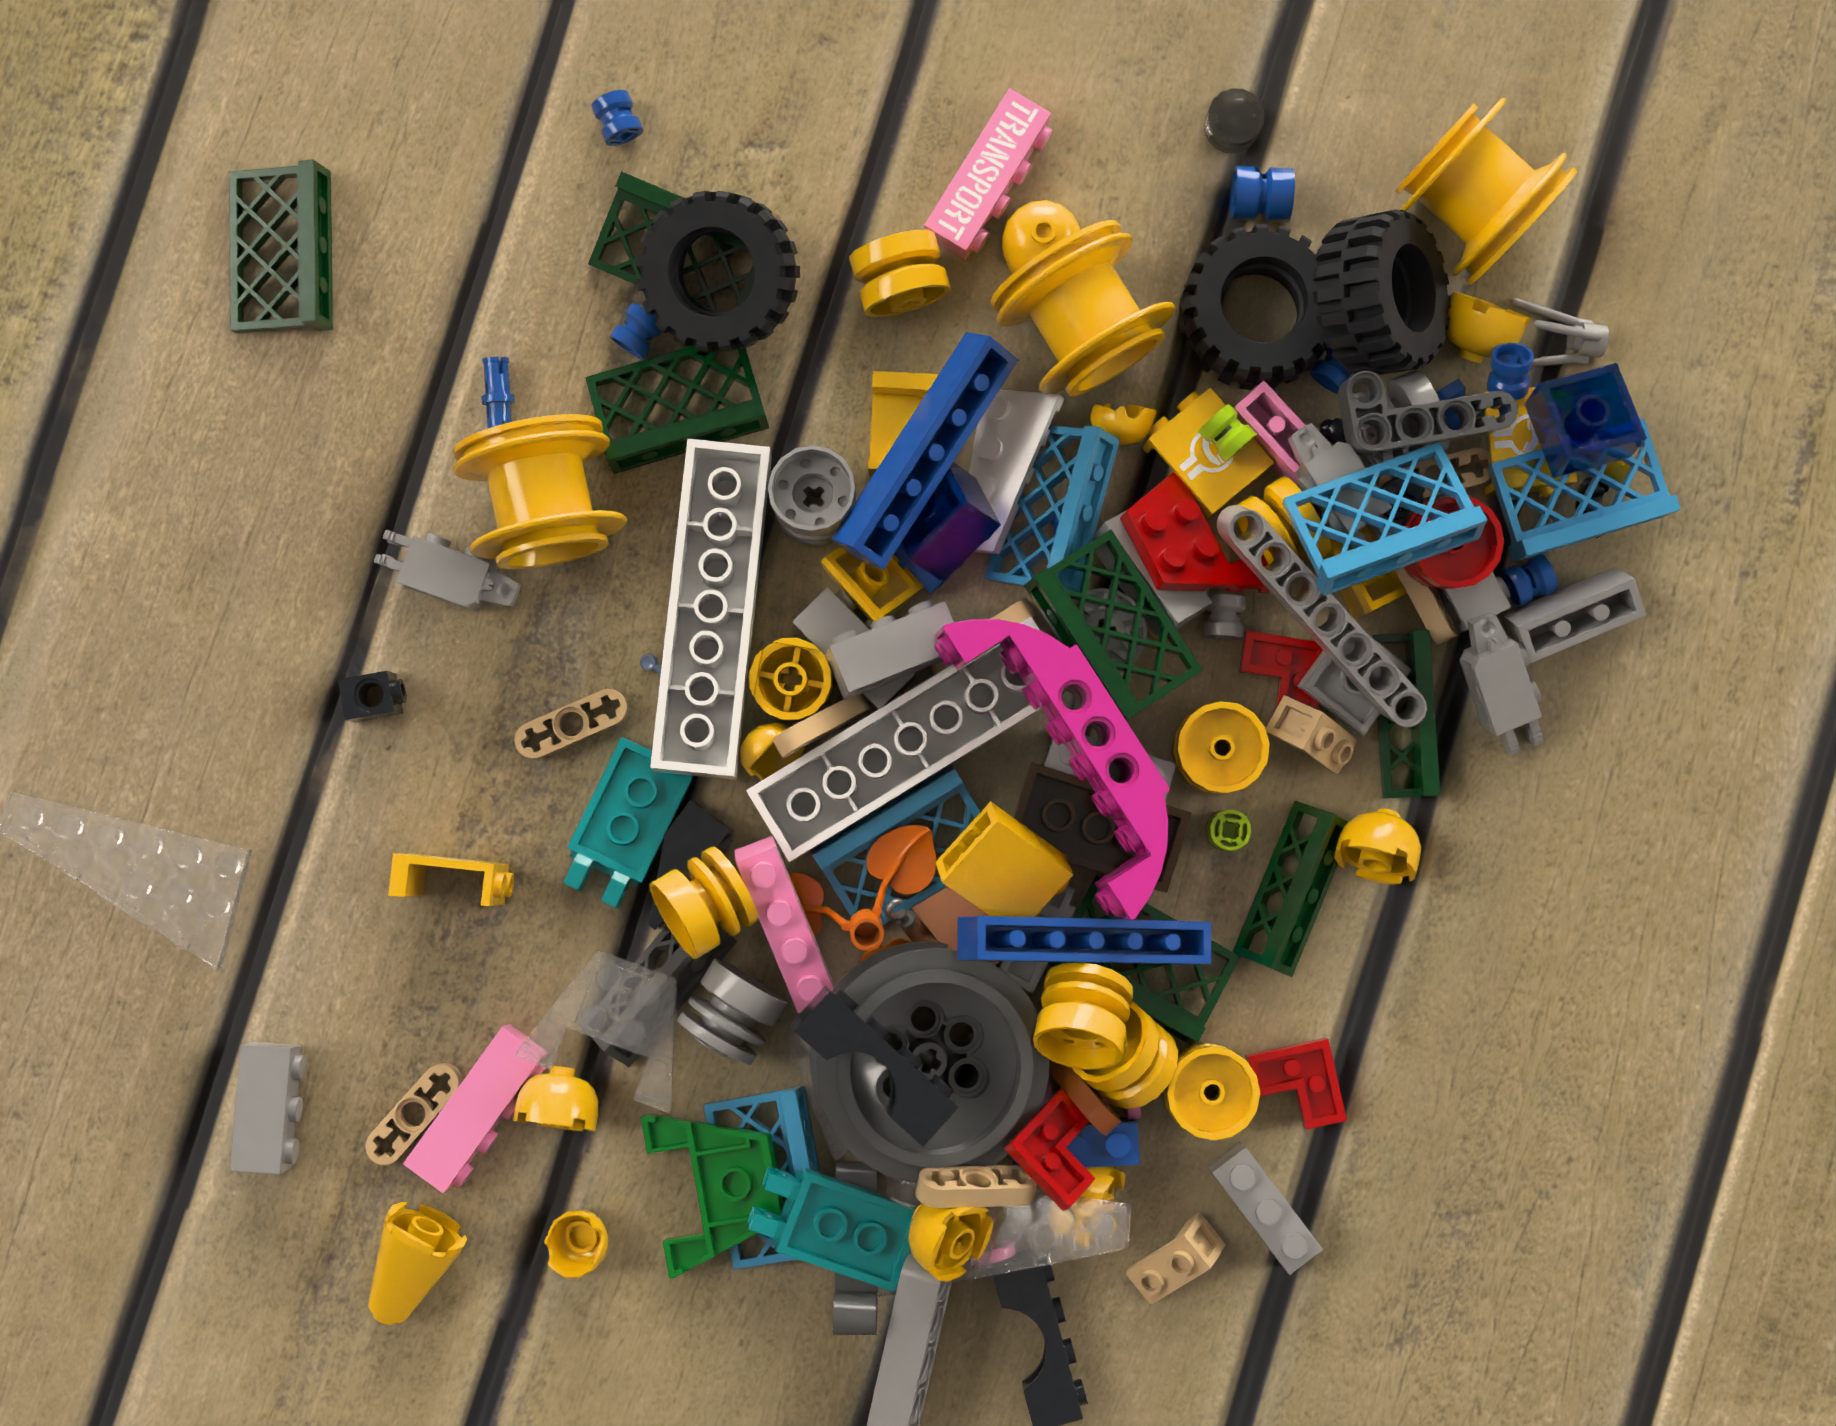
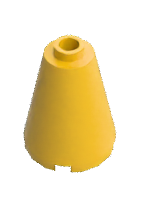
[368,1202,467,1325]

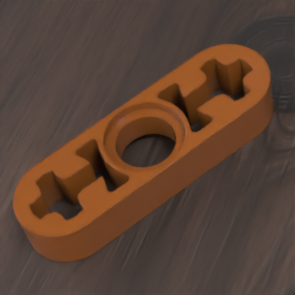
[1049,1059,1121,1136]

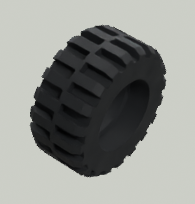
[635,191,800,352]
[1312,209,1451,375]
[1179,224,1327,390]

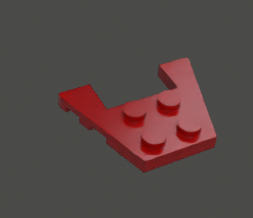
[1120,472,1270,593]

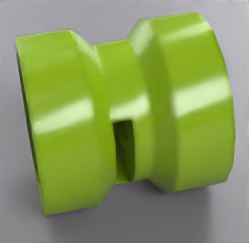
[1198,403,1257,462]
[1205,809,1251,851]

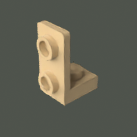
[1265,695,1357,774]
[1126,1212,1226,1304]

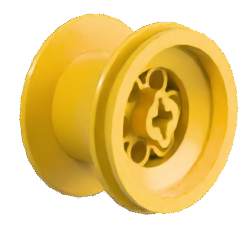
[1395,98,1578,285]
[990,220,1175,397]
[452,414,627,569]

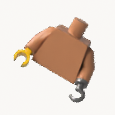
[885,886,1001,965]

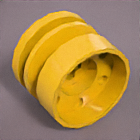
[649,846,758,959]
[1033,962,1133,1070]

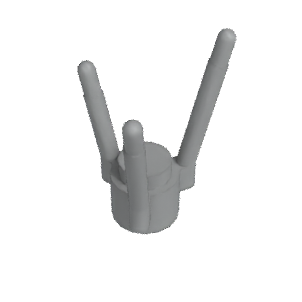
[1511,298,1609,367]

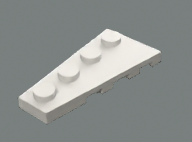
[956,389,1065,554]

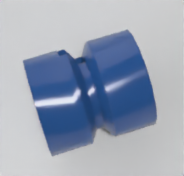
[1230,166,1295,222]

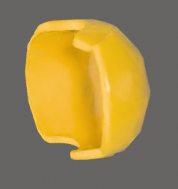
[1090,403,1157,446]
[739,722,805,781]
[544,1209,609,1278]

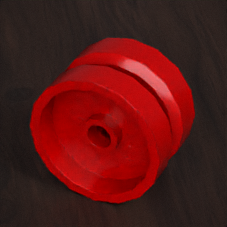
[1401,497,1504,590]

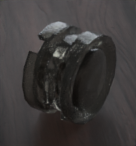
[1204,88,1264,154]

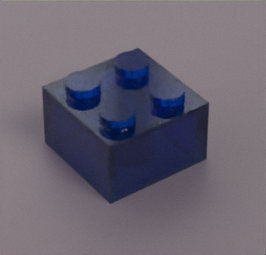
[1524,363,1647,478]
[901,462,1001,582]

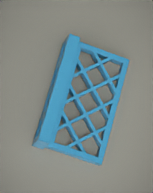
[1488,419,1681,562]
[985,425,1120,592]
[1282,442,1487,596]
[811,765,980,925]
[703,1085,821,1270]

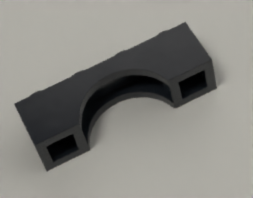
[790,986,959,1147]
[990,1246,1088,1426]

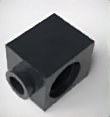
[338,671,407,723]

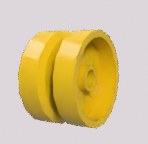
[849,230,950,317]
[1236,476,1332,565]
[1171,701,1270,795]
[1072,1001,1178,1109]
[1162,1042,1260,1140]

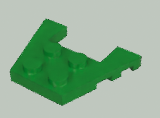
[641,1114,784,1279]

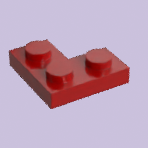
[1239,631,1323,712]
[1245,1037,1347,1130]
[1004,1089,1095,1212]

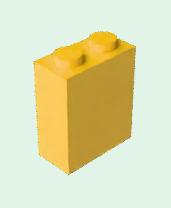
[936,801,1074,917]

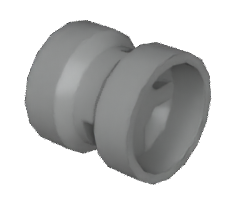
[1203,594,1246,640]

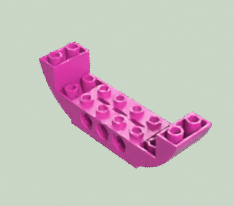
[934,619,1170,921]

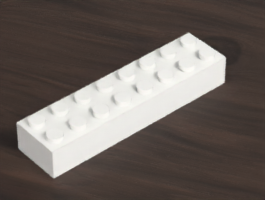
[650,438,772,780]
[746,617,1069,862]

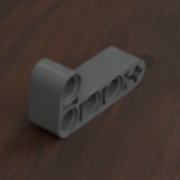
[1338,371,1518,455]
[833,1161,878,1335]

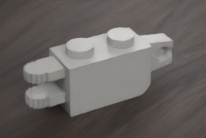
[1288,423,1393,549]
[374,530,521,611]
[1459,612,1543,756]

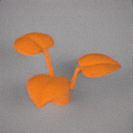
[758,825,937,964]

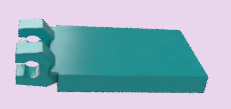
[563,737,695,909]
[747,1166,917,1292]

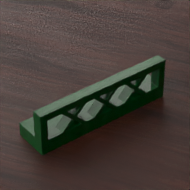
[1372,630,1440,799]
[1233,801,1348,977]

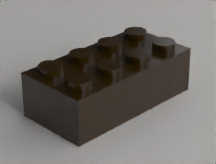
[1013,762,1192,893]

